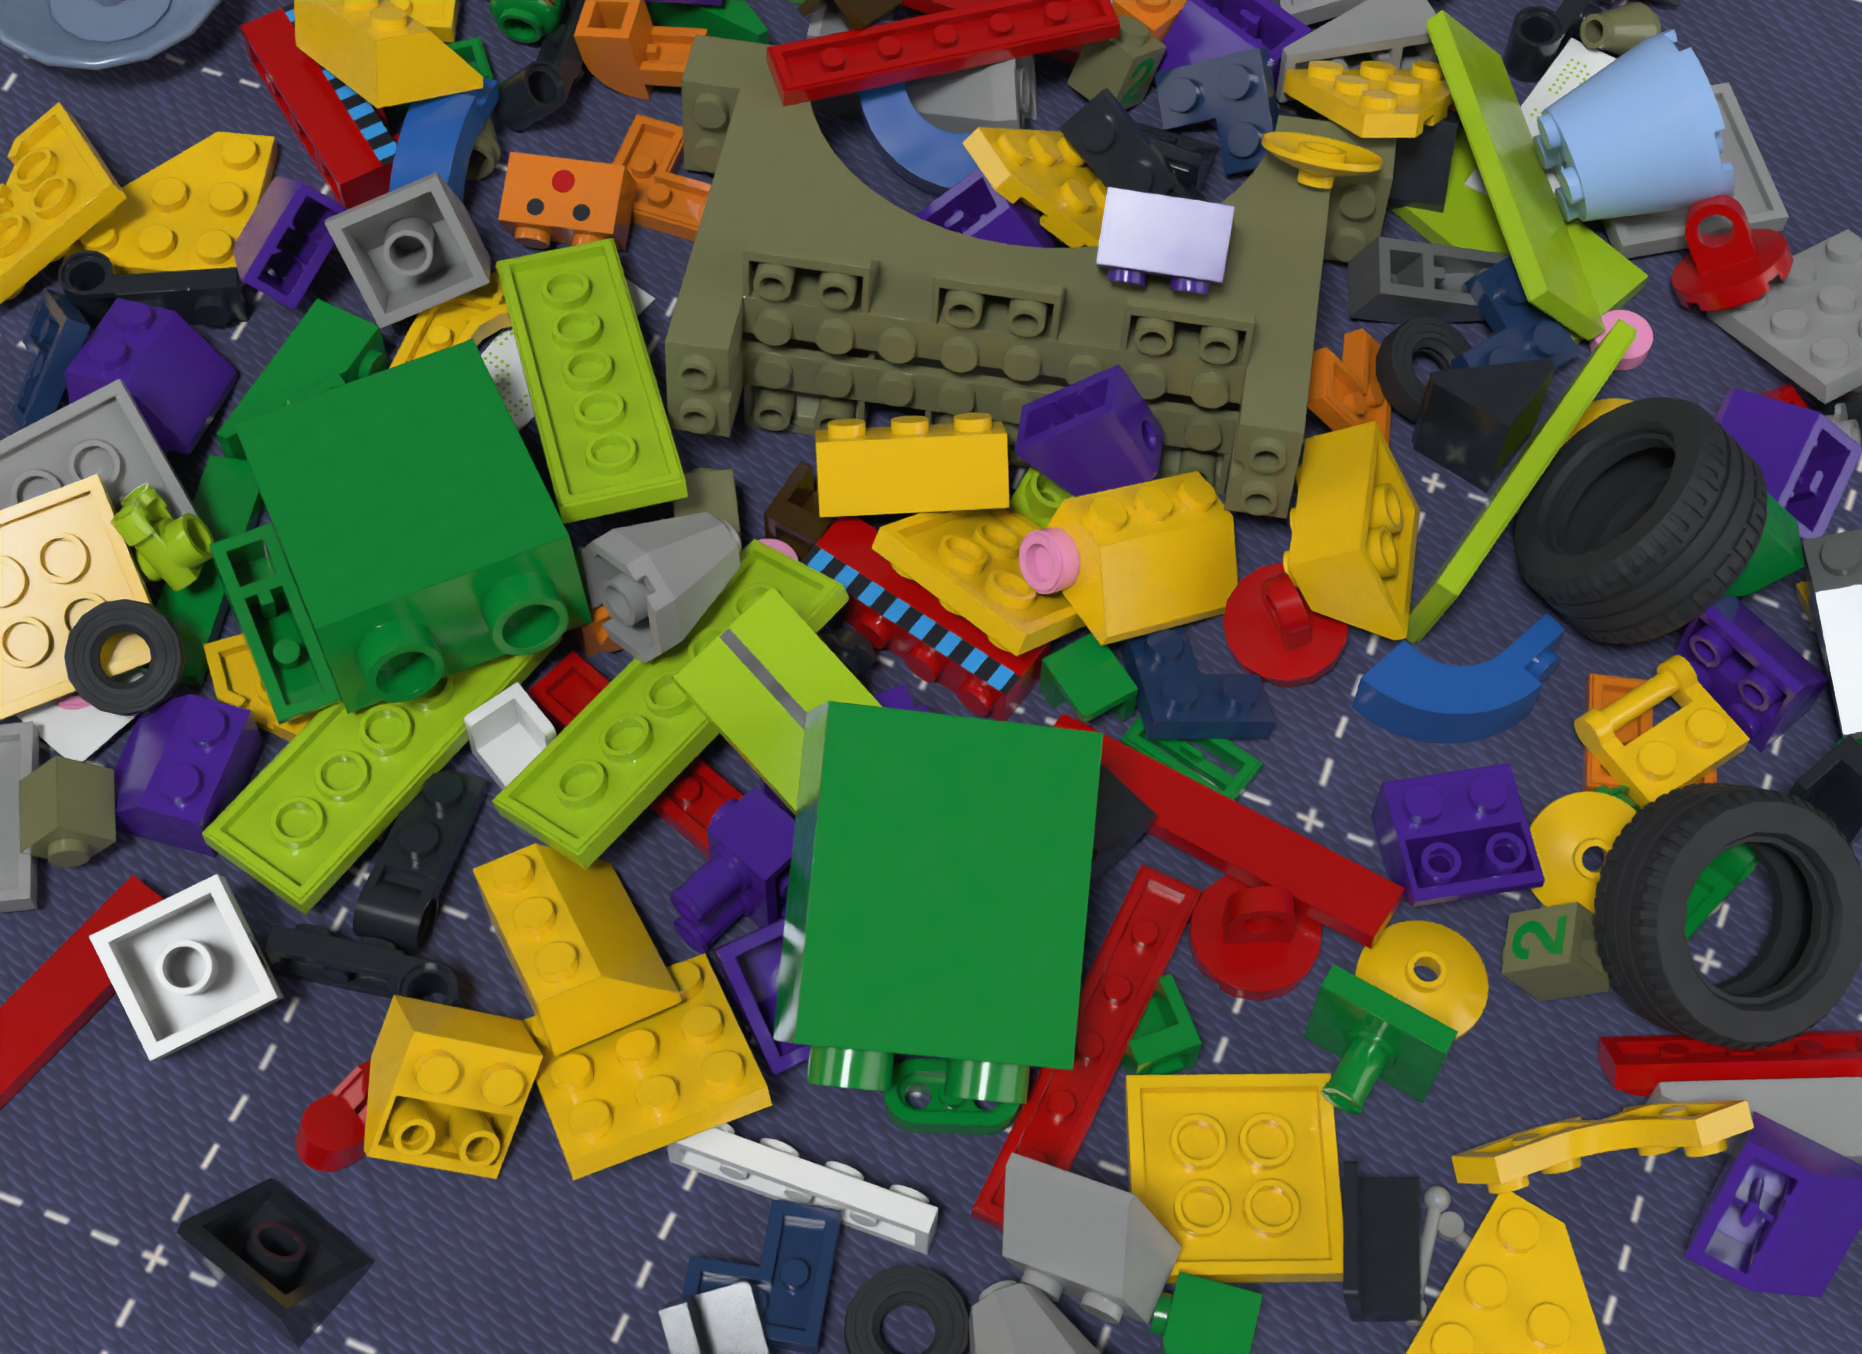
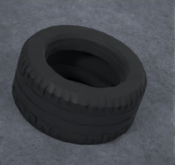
[1514,397,1767,644]
[1593,783,1862,1050]

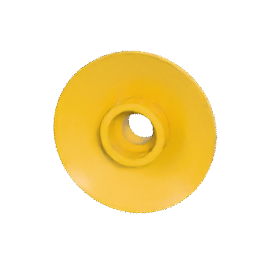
[1261,131,1383,189]
[1529,791,1637,914]
[1355,920,1489,1041]

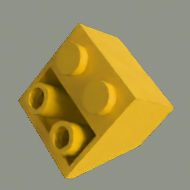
[364,995,543,1179]

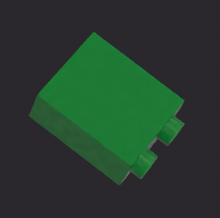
[234,339,592,714]
[773,701,1103,1104]

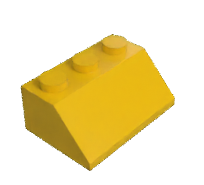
[294,0,483,108]
[815,413,1009,517]
[1283,421,1420,641]
[1046,471,1238,646]
[472,843,682,1057]

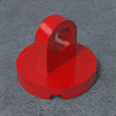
[1670,194,1794,312]
[1223,562,1350,688]
[1188,875,1322,1001]

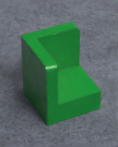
[1039,633,1138,722]
[1122,973,1202,1075]

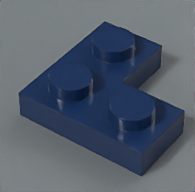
[1154,47,1279,176]
[1451,256,1581,369]
[11,288,91,430]
[1119,628,1275,739]
[681,1199,842,1354]

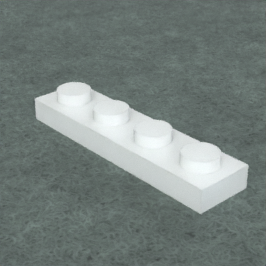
[667,1123,938,1255]

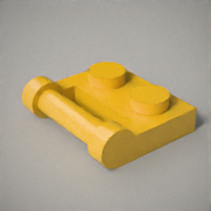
[1574,655,1750,810]

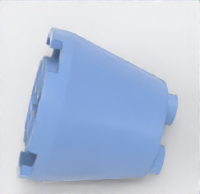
[1533,29,1735,222]

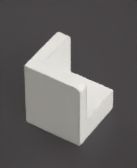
[464,682,556,790]

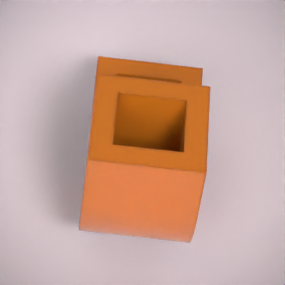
[574,0,709,100]

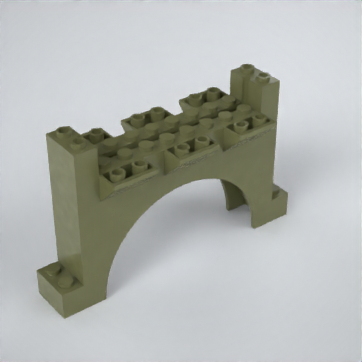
[665,35,1396,519]

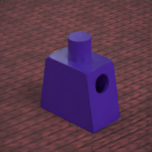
[233,177,348,310]
[1014,365,1163,497]

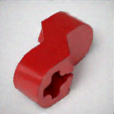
[295,1059,371,1172]

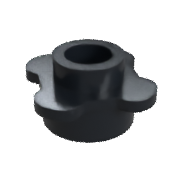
[818,629,876,690]

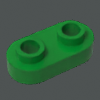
[884,1058,1020,1135]

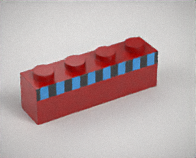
[240,3,400,209]
[800,516,1051,722]

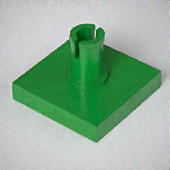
[1303,964,1458,1114]

